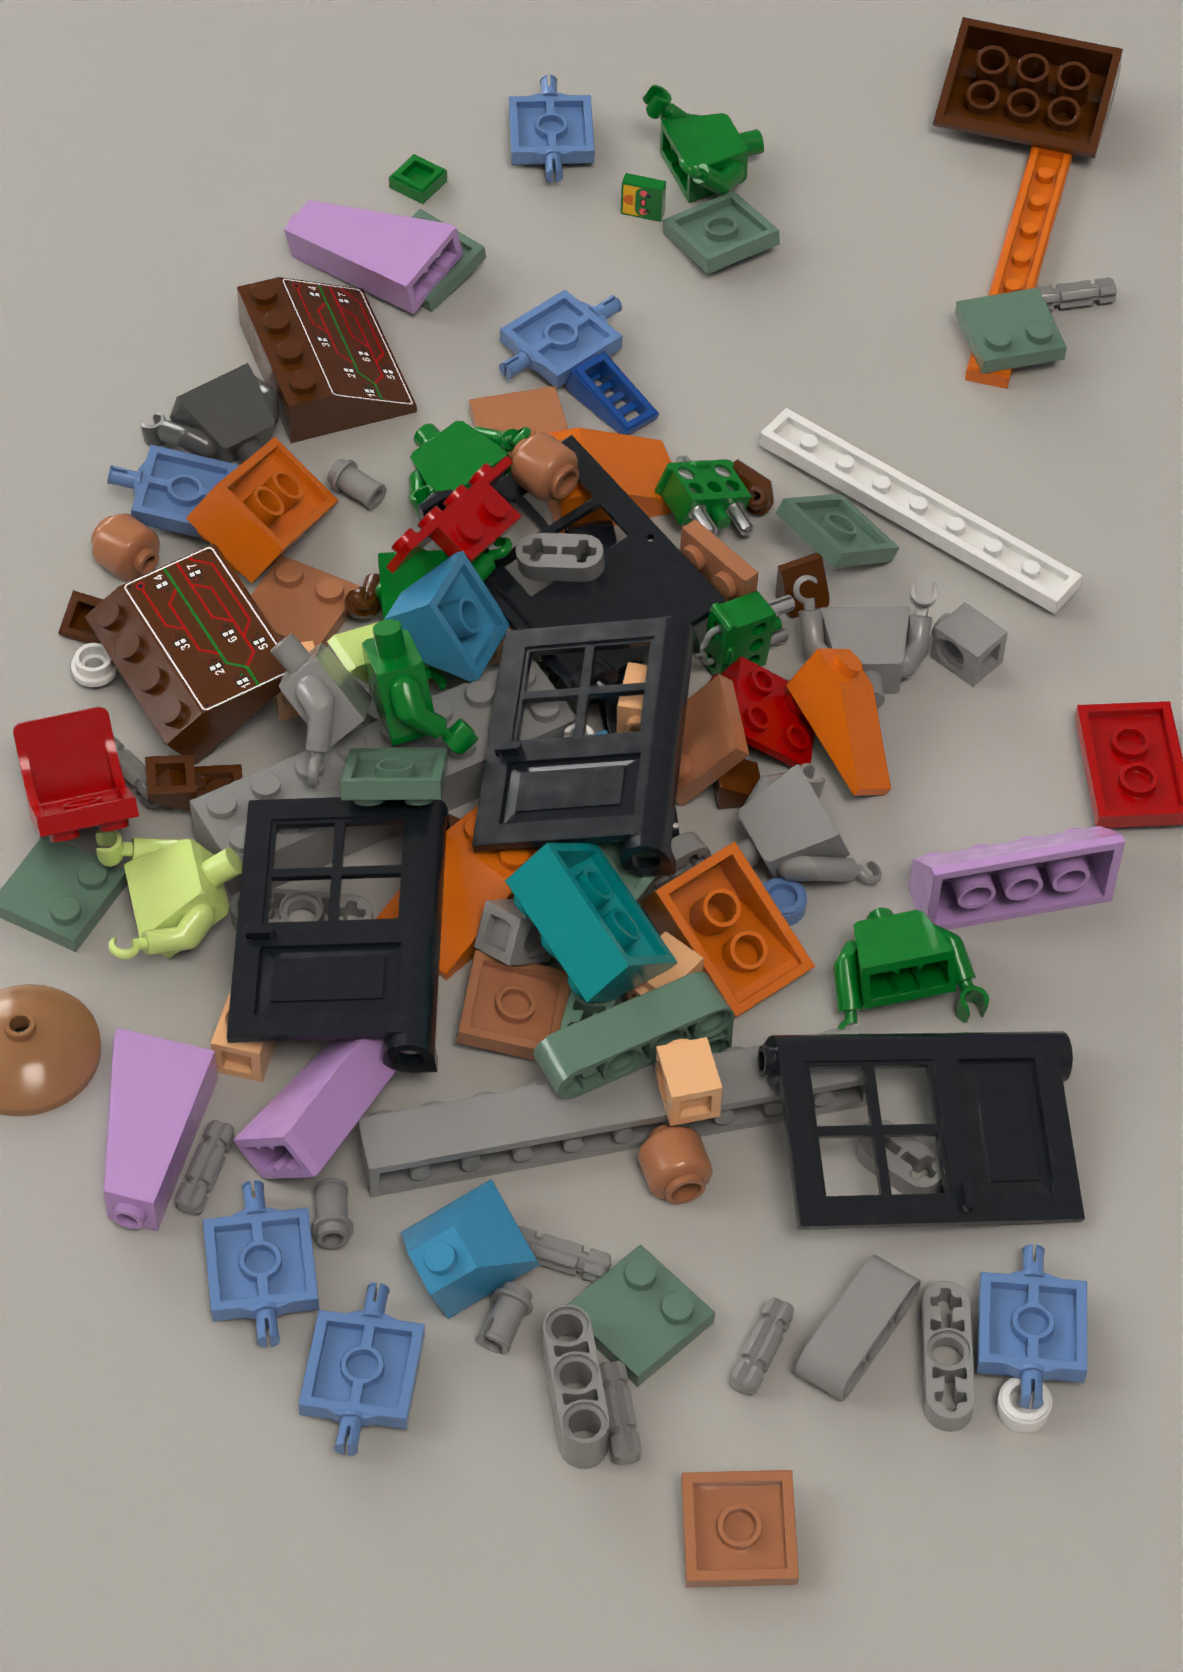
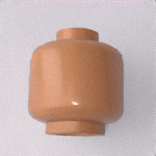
[511,433,580,502]
[91,513,160,581]
[638,1124,713,1204]

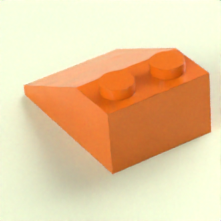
[546,427,672,533]
[186,437,339,584]
[376,805,538,981]
[640,841,816,1018]

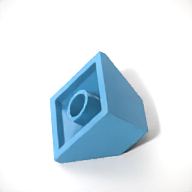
[384,551,511,682]
[401,1179,540,1319]

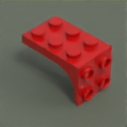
[13,706,139,842]

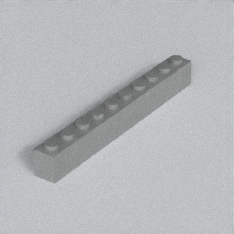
[358,1027,876,1198]

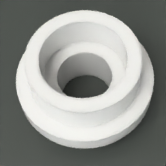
[71,643,118,687]

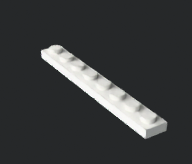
[759,408,1082,614]

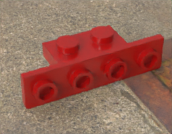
[386,456,522,574]

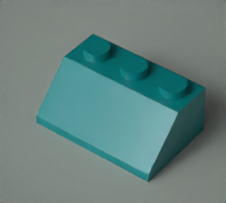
[505,843,678,1003]

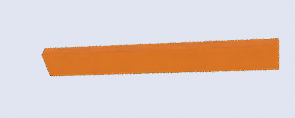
[965,146,1073,389]

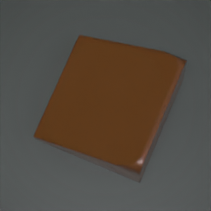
[775,553,830,618]
[58,590,104,644]
[713,759,761,809]

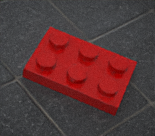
[1075,701,1183,828]

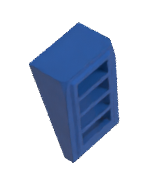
[565,351,659,435]

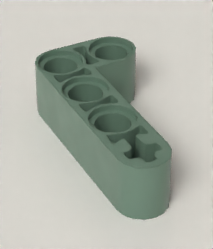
[533,972,734,1099]

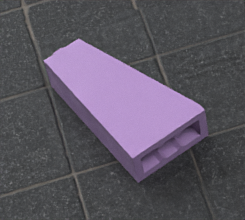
[284,200,463,314]
[103,1028,218,1231]
[233,1038,408,1179]

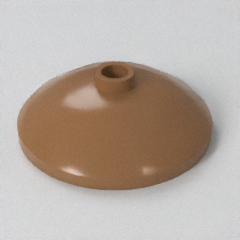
[0,984,101,1116]

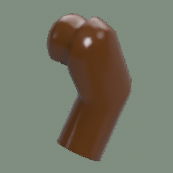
[733,459,774,515]
[345,573,381,619]

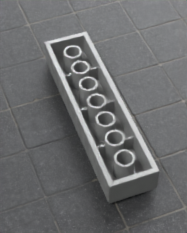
[190,657,576,897]

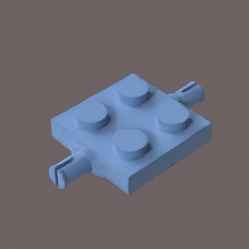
[509,75,595,183]
[499,290,623,388]
[107,445,239,539]
[203,1180,319,1348]
[977,1244,1087,1409]
[299,1282,425,1456]

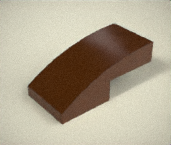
[145,754,243,811]

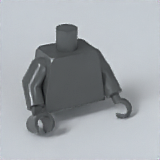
[140,363,279,463]

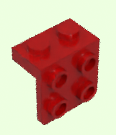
[709,656,814,767]

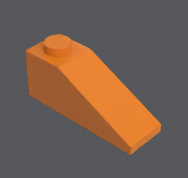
[786,648,891,796]

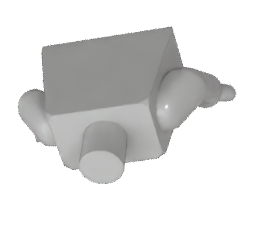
[793,575,938,708]
[270,633,372,787]
[736,763,882,885]

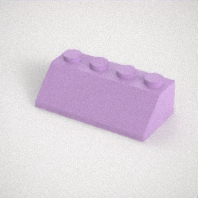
[908,826,1125,930]

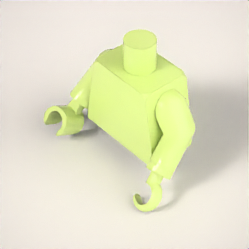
[95,830,243,959]

